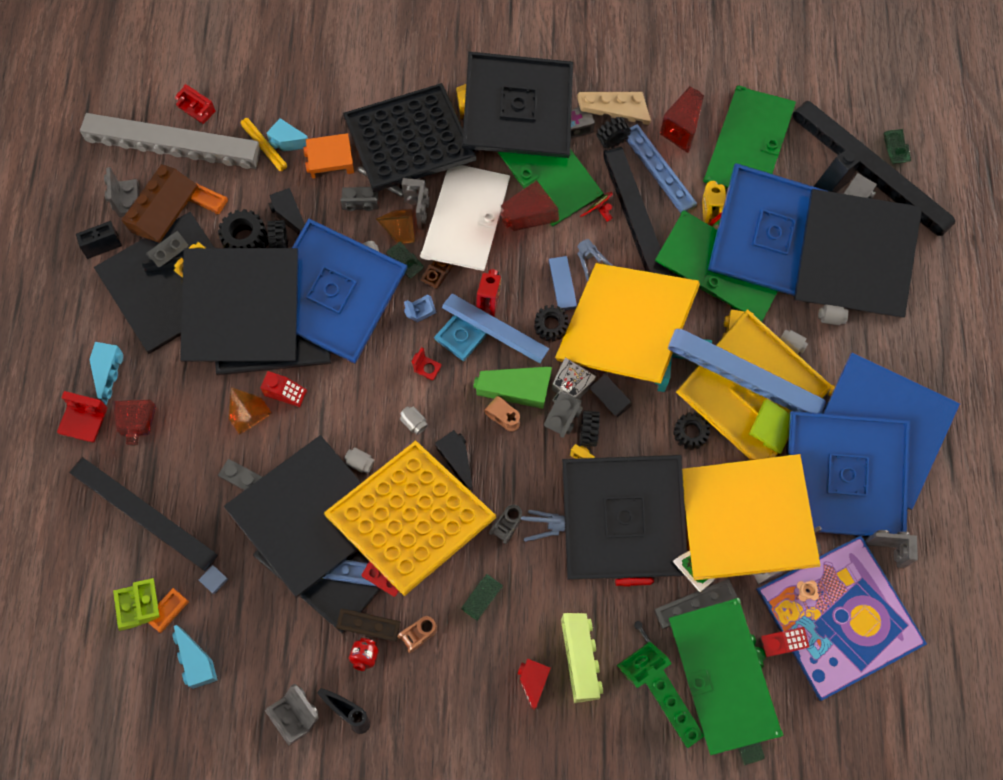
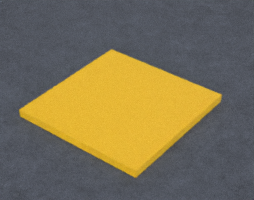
[555,263,700,384]
[676,309,832,460]
[682,454,820,580]

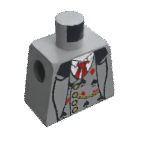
[552,357,596,403]

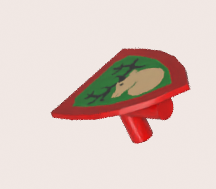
[580,191,613,222]

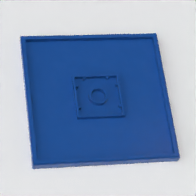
[707,163,826,296]
[292,219,408,364]
[823,353,960,510]
[788,411,911,536]

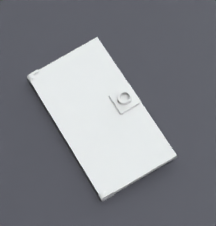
[420,165,510,271]

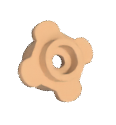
[797,580,819,602]

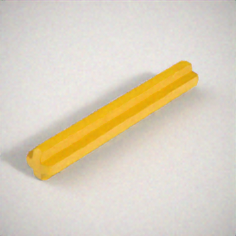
[241,118,287,172]

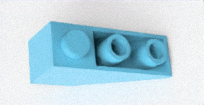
[90,342,123,405]
[172,625,218,689]

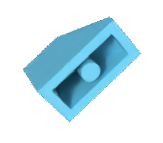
[267,118,308,152]

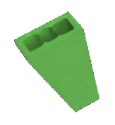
[473,367,552,409]

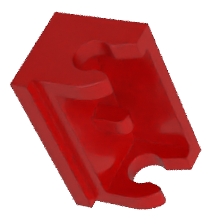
[175,84,216,124]

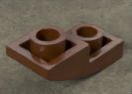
[421,260,453,289]

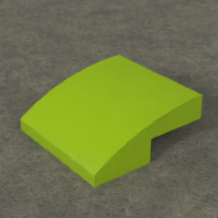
[749,399,790,454]
[113,578,160,631]

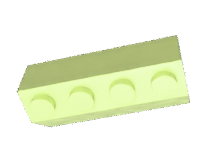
[561,613,603,703]

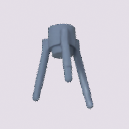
[577,239,613,282]
[521,510,565,542]

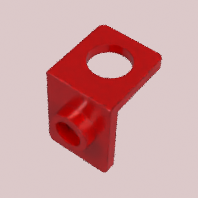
[412,347,441,380]

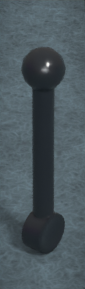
[634,621,652,643]

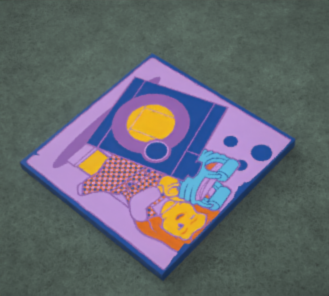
[756,536,927,701]

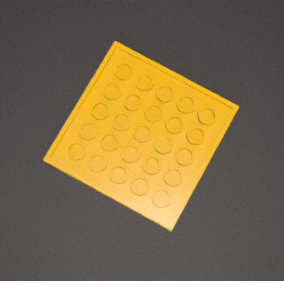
[324,440,496,596]

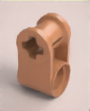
[484,396,520,432]
[397,616,437,653]

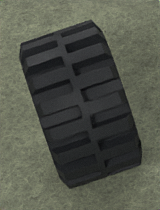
[218,209,268,248]

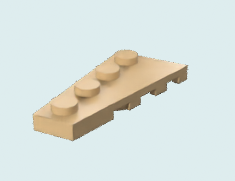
[577,92,651,125]

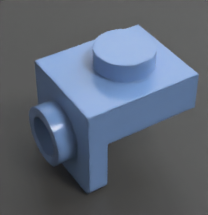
[404,295,436,322]

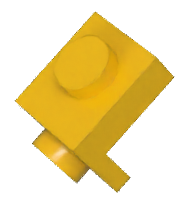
[570,444,595,459]

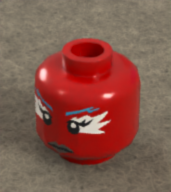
[349,638,379,671]

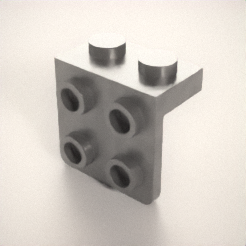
[265,684,319,746]

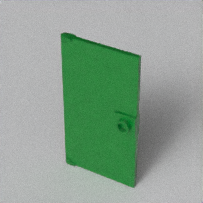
[703,85,796,188]
[497,149,604,227]
[655,210,778,322]
[669,598,784,756]

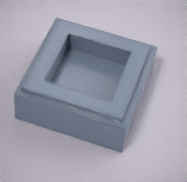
[199,565,228,594]

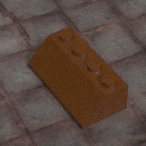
[122,164,198,243]

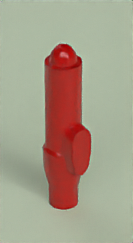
[615,577,654,587]

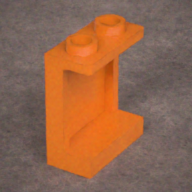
[303,133,354,179]

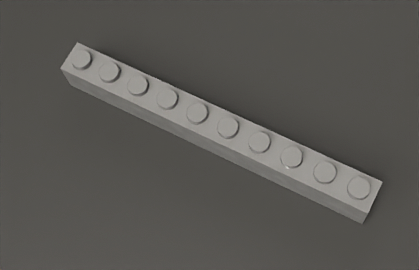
[80,113,261,169]

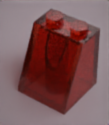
[660,86,704,153]
[500,180,559,231]

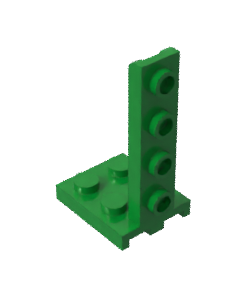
[617,642,704,748]

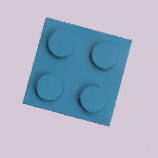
[434,315,488,362]

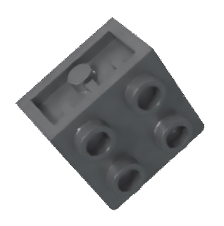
[104,167,139,217]
[402,178,429,230]
[865,530,918,568]

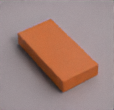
[189,183,228,214]
[148,588,189,633]

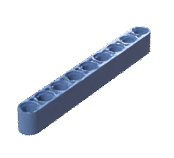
[668,329,826,413]

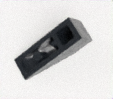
[268,188,305,235]
[435,430,473,492]

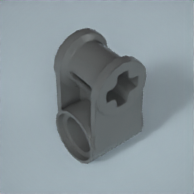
[489,505,522,545]

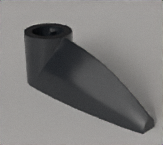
[317,688,370,734]

